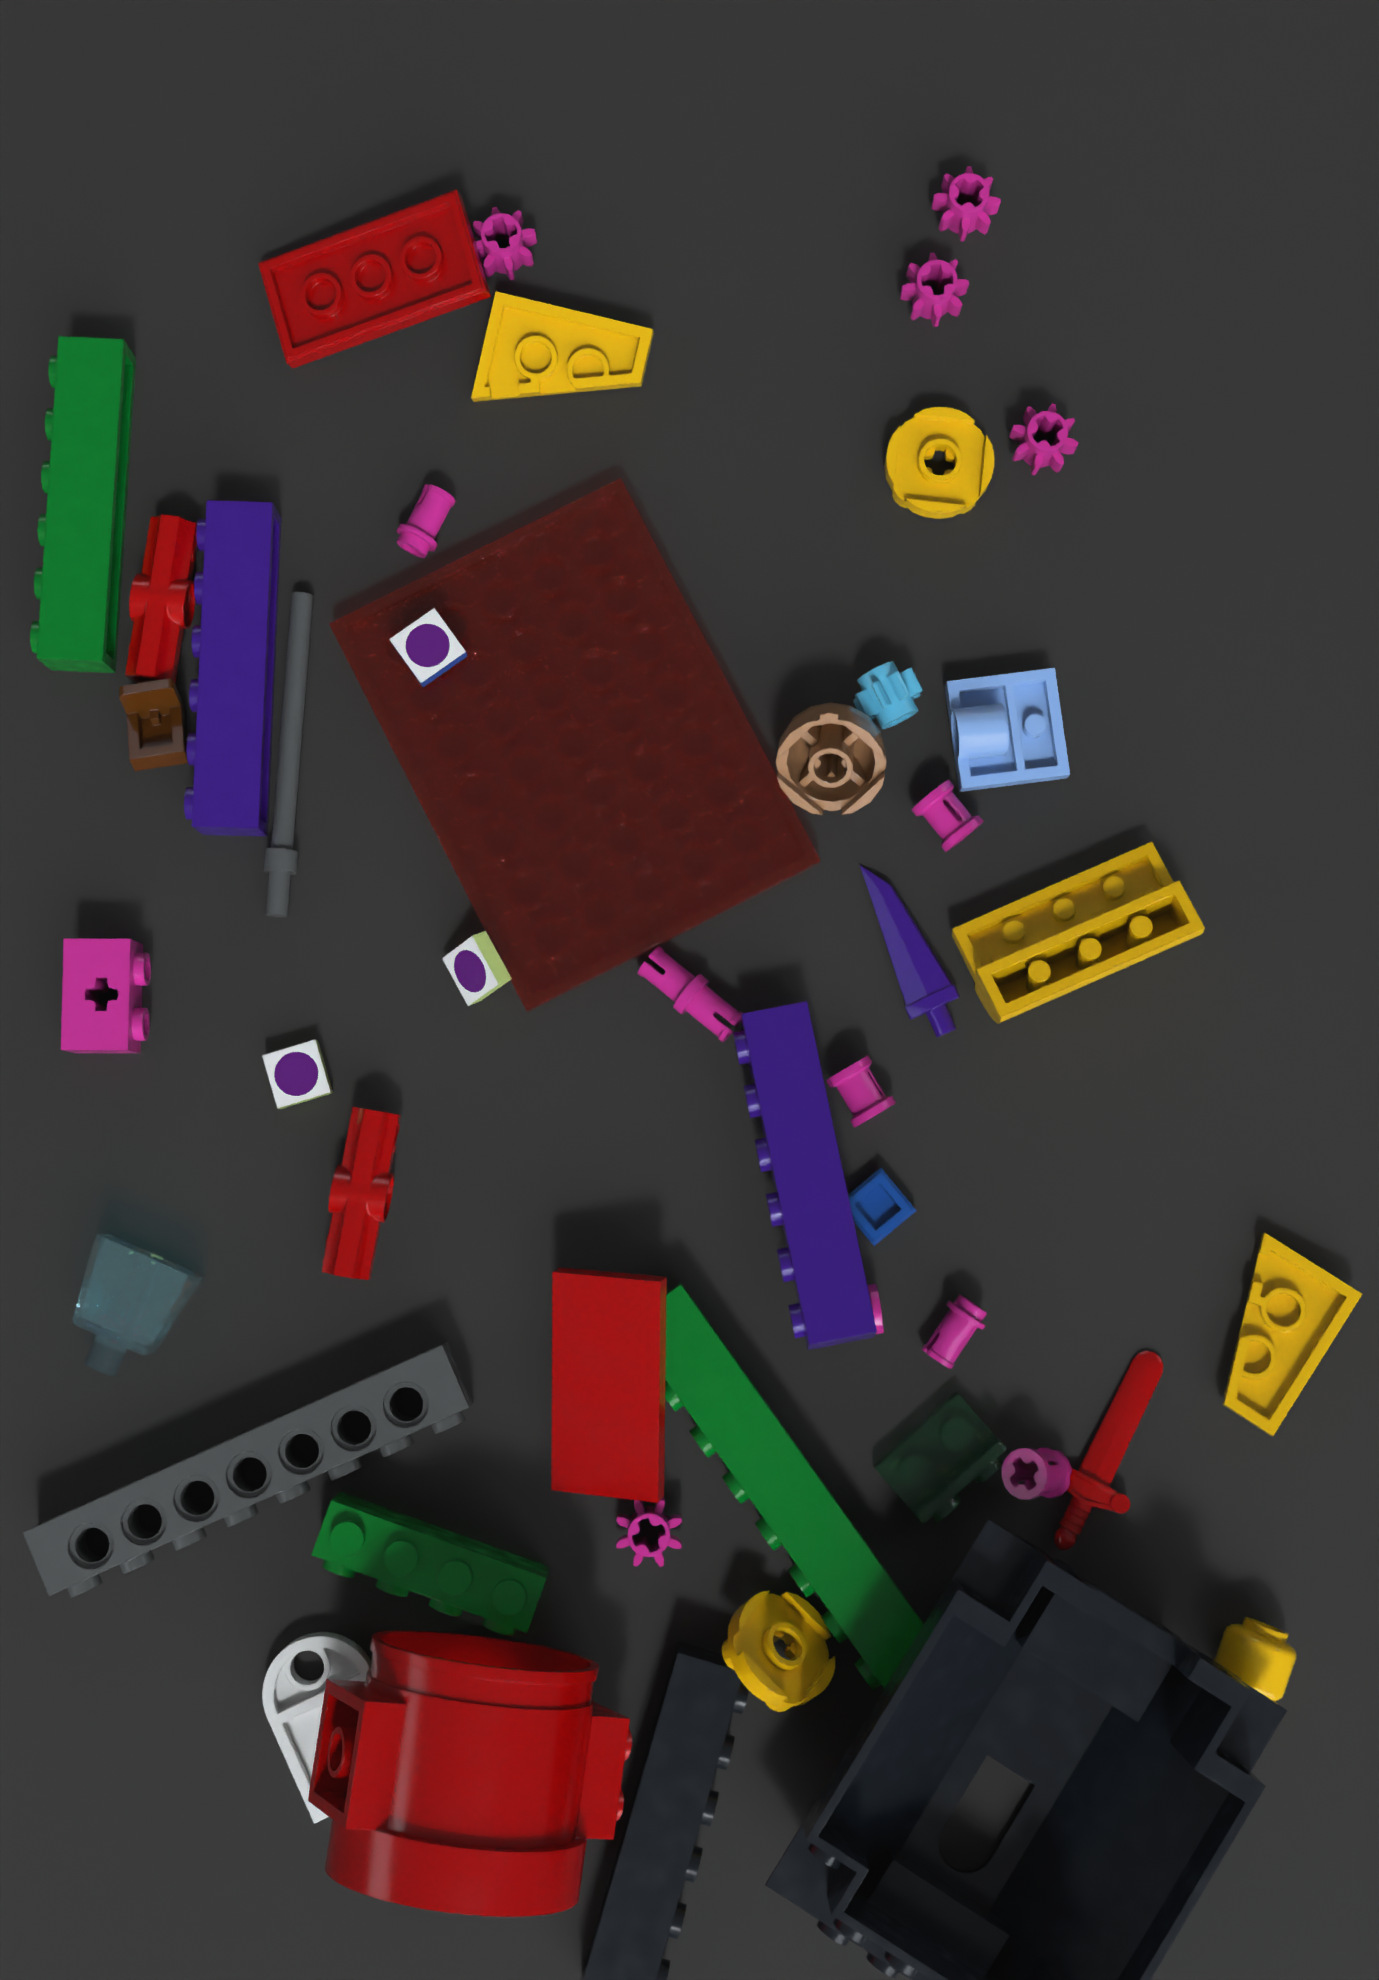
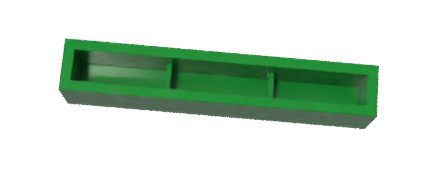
[30,336,136,673]

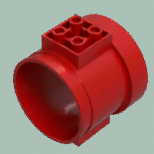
[308,1630,632,1917]

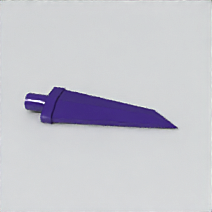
[859,864,960,1038]

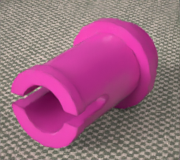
[396,484,456,558]
[921,1294,987,1369]

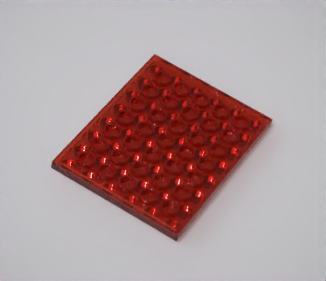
[329,478,821,1013]

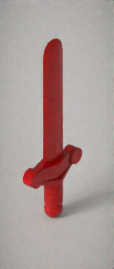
[1051,1350,1164,1550]

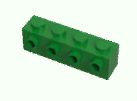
[311,1492,550,1636]

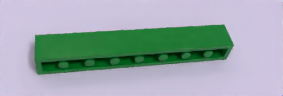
[665,1282,924,1691]

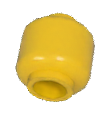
[1215,1617,1297,1701]

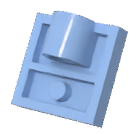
[944,668,1070,792]

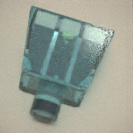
[73,1233,206,1376]

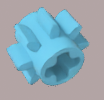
[853,661,924,729]

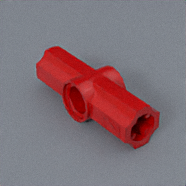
[125,514,197,683]
[322,1107,401,1280]

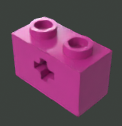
[61,938,151,1053]

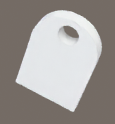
[262,1632,371,1824]

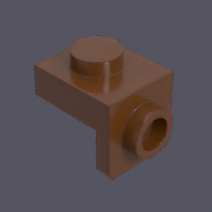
[119,679,188,771]

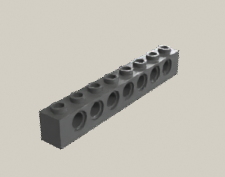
[23,1341,474,1598]

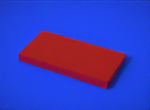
[258,189,491,368]
[551,1267,667,1503]

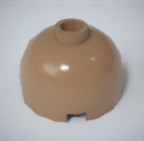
[776,702,887,815]

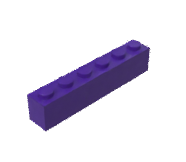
[184,500,282,837]
[733,1001,877,1350]

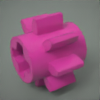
[931,166,1001,241]
[473,207,537,280]
[900,252,969,327]
[1009,403,1079,476]
[616,1497,682,1567]

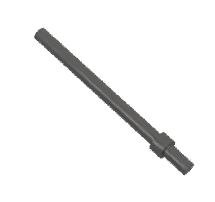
[263,592,313,917]

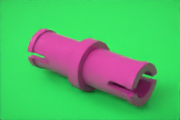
[637,946,742,1043]

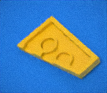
[471,291,654,402]
[1222,1233,1362,1436]

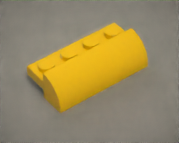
[952,842,1205,1024]

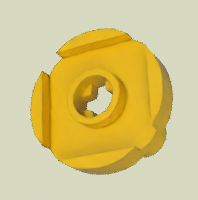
[884,407,995,519]
[722,1591,835,1712]

